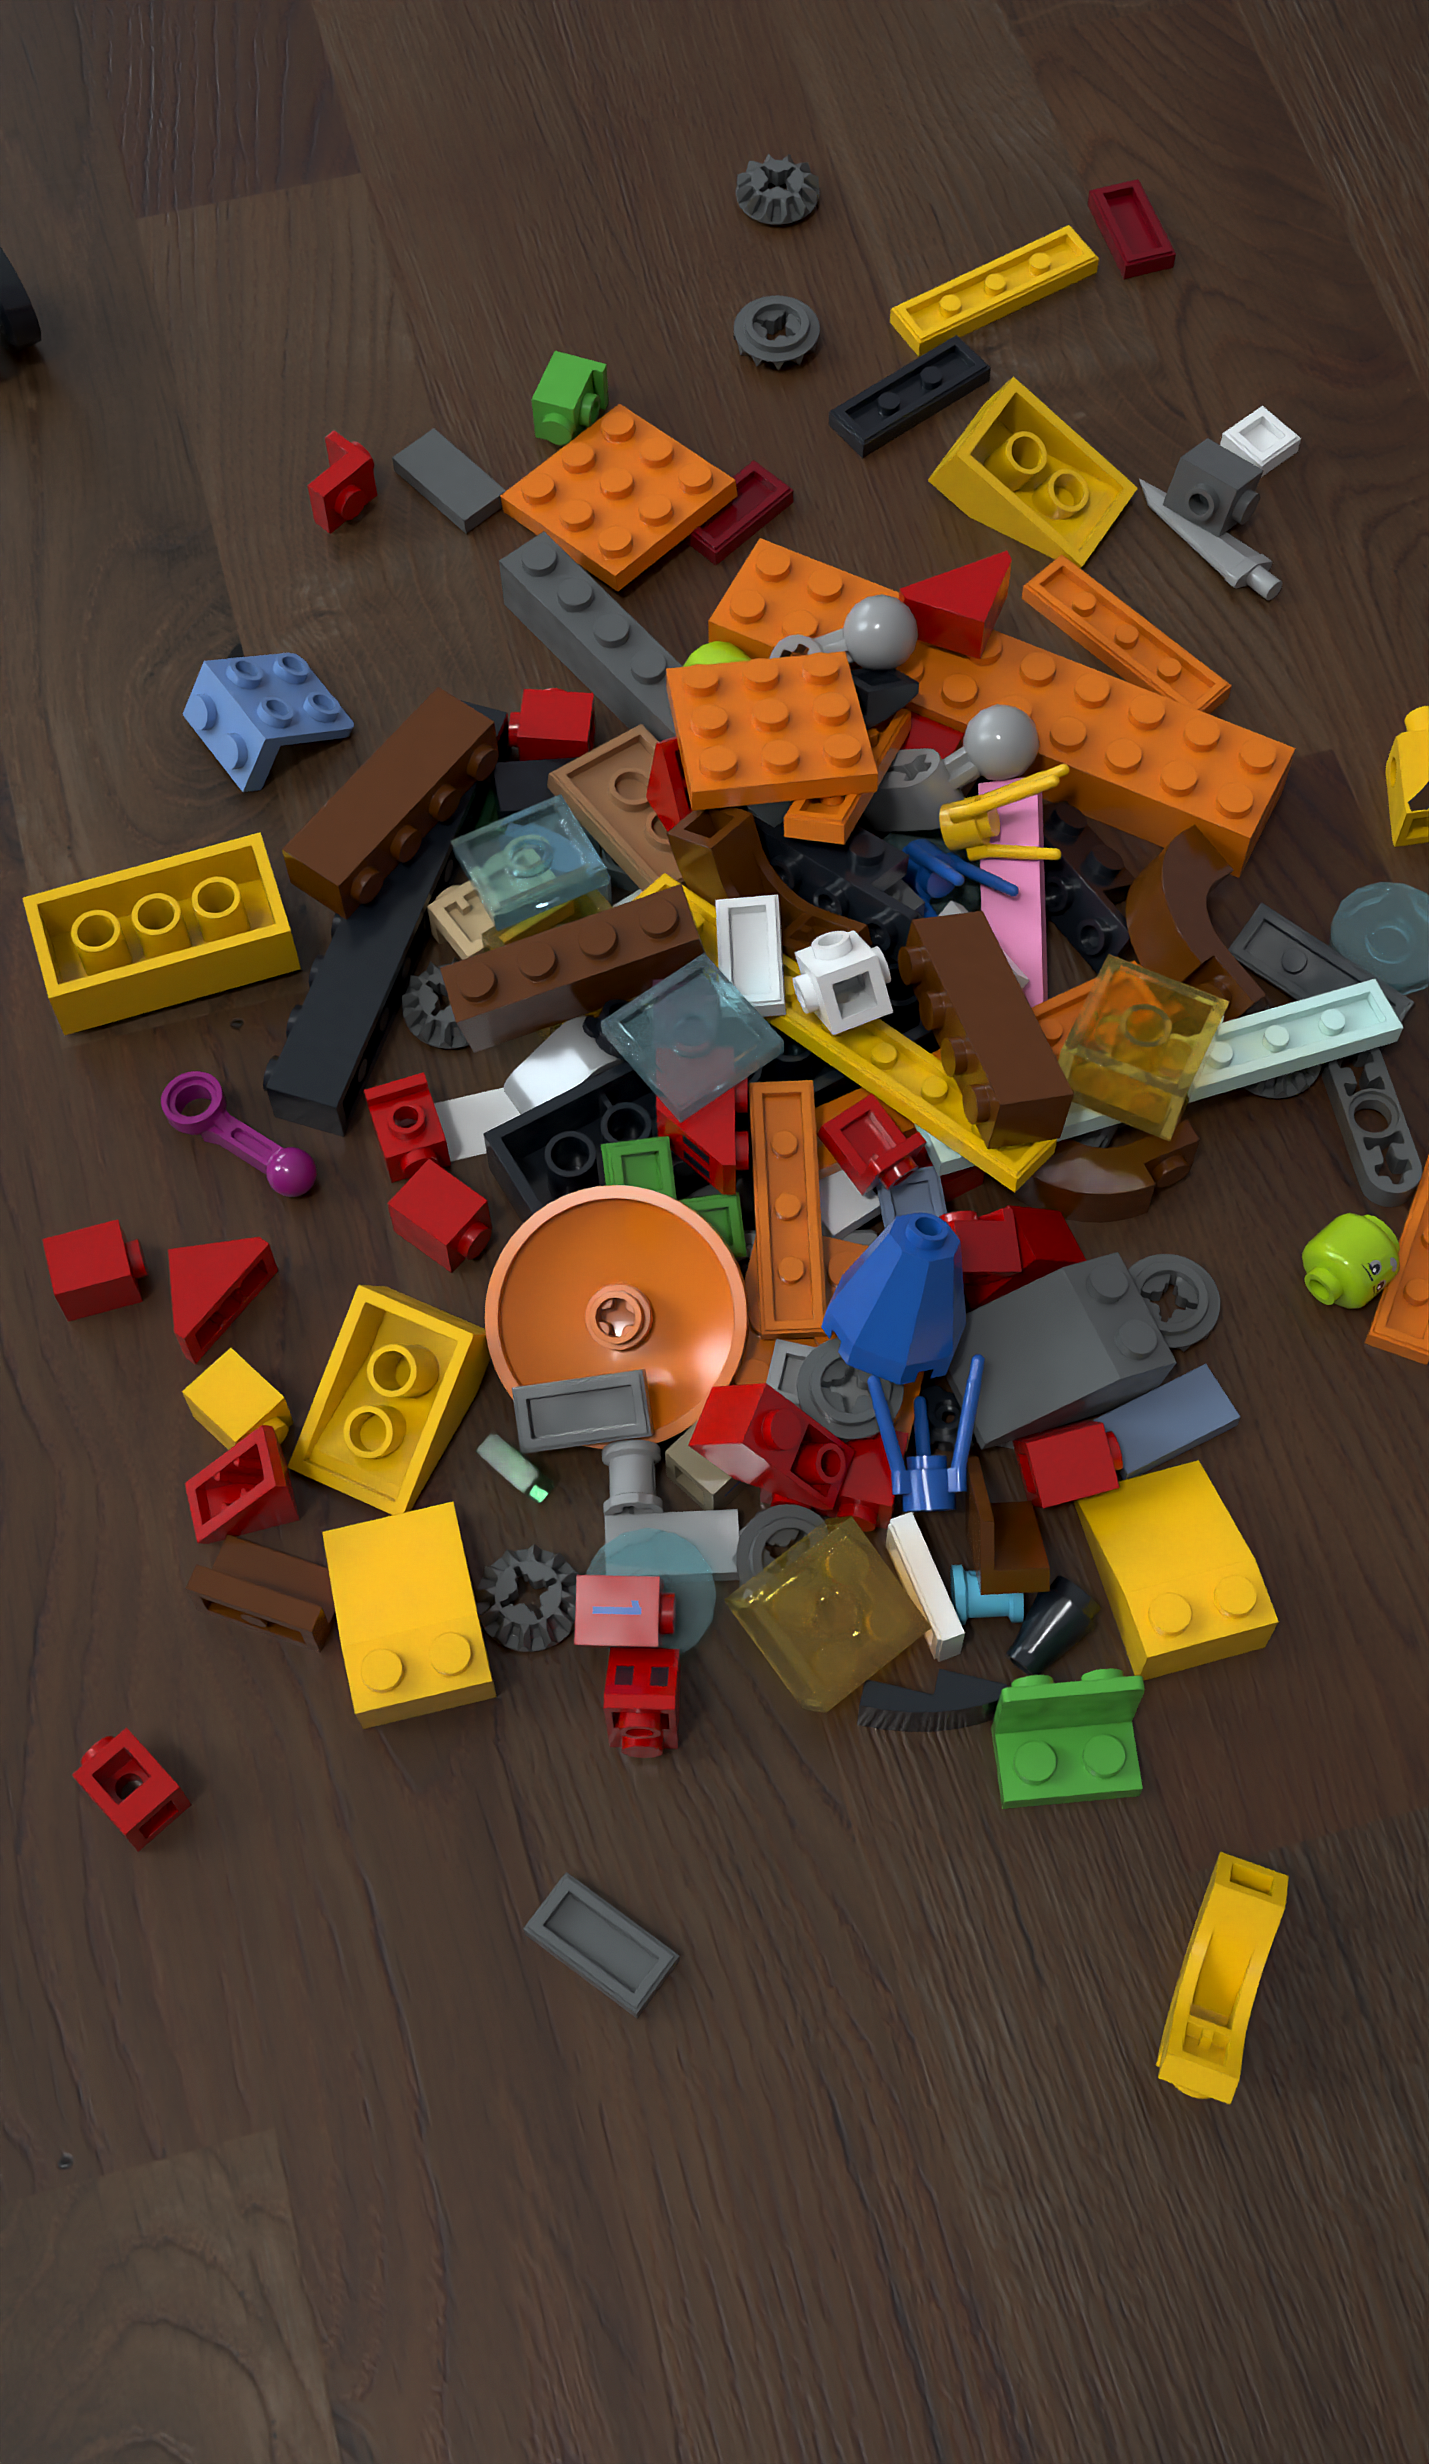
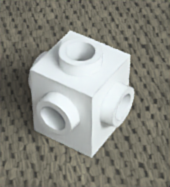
[793,930,893,1035]

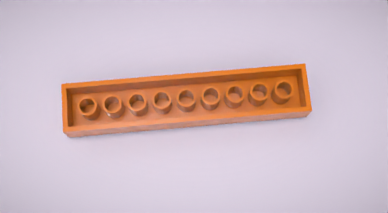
[708,538,1296,878]

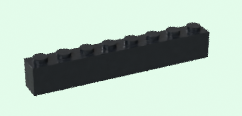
[263,700,512,1137]

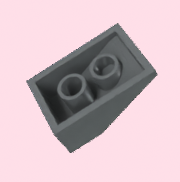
[945,1252,1177,1450]

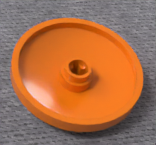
[485,1185,750,1449]

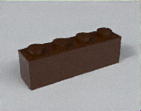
[282,687,499,920]
[440,884,712,1053]
[898,911,1074,1149]

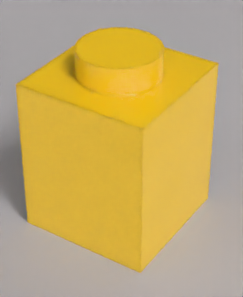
[182,1348,294,1450]

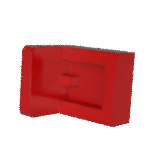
[307,431,378,534]
[816,1093,927,1196]

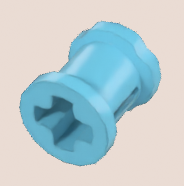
[950,1564,1024,1625]

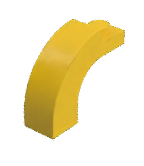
[1156,1852,1289,2105]

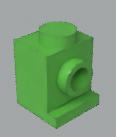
[532,351,609,445]

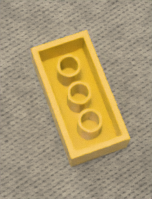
[22,832,301,1036]

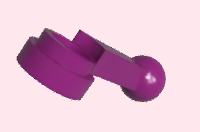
[161,1071,317,1197]

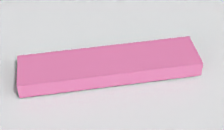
[978,777,1048,1007]

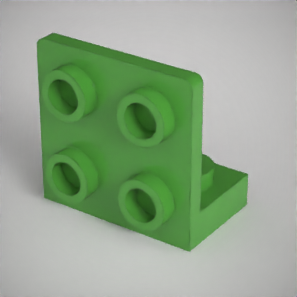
[991,1669,1145,1809]

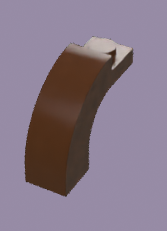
[666,807,872,962]
[1126,825,1266,1027]
[995,1119,1200,1223]

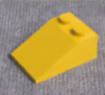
[927,376,1138,568]
[287,1285,491,1515]
[1073,1460,1279,1681]
[322,1502,497,1729]

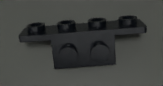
[966,776,1135,975]
[734,806,919,962]

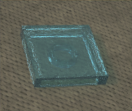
[450,794,610,931]
[601,953,784,1123]

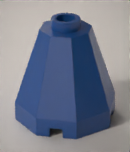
[821,1212,966,1385]

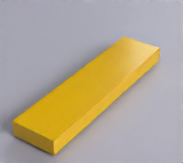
[890,225,1099,357]

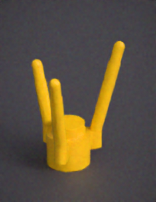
[939,764,1070,861]

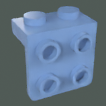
[182,653,354,792]

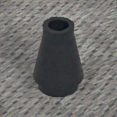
[1005,1575,1101,1676]

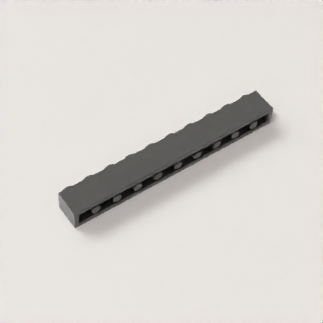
[499,531,925,917]

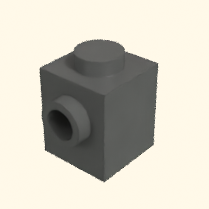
[1163,438,1264,537]

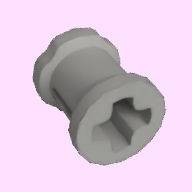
[602,1439,664,1515]

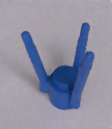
[901,839,1019,918]
[867,1354,985,1512]

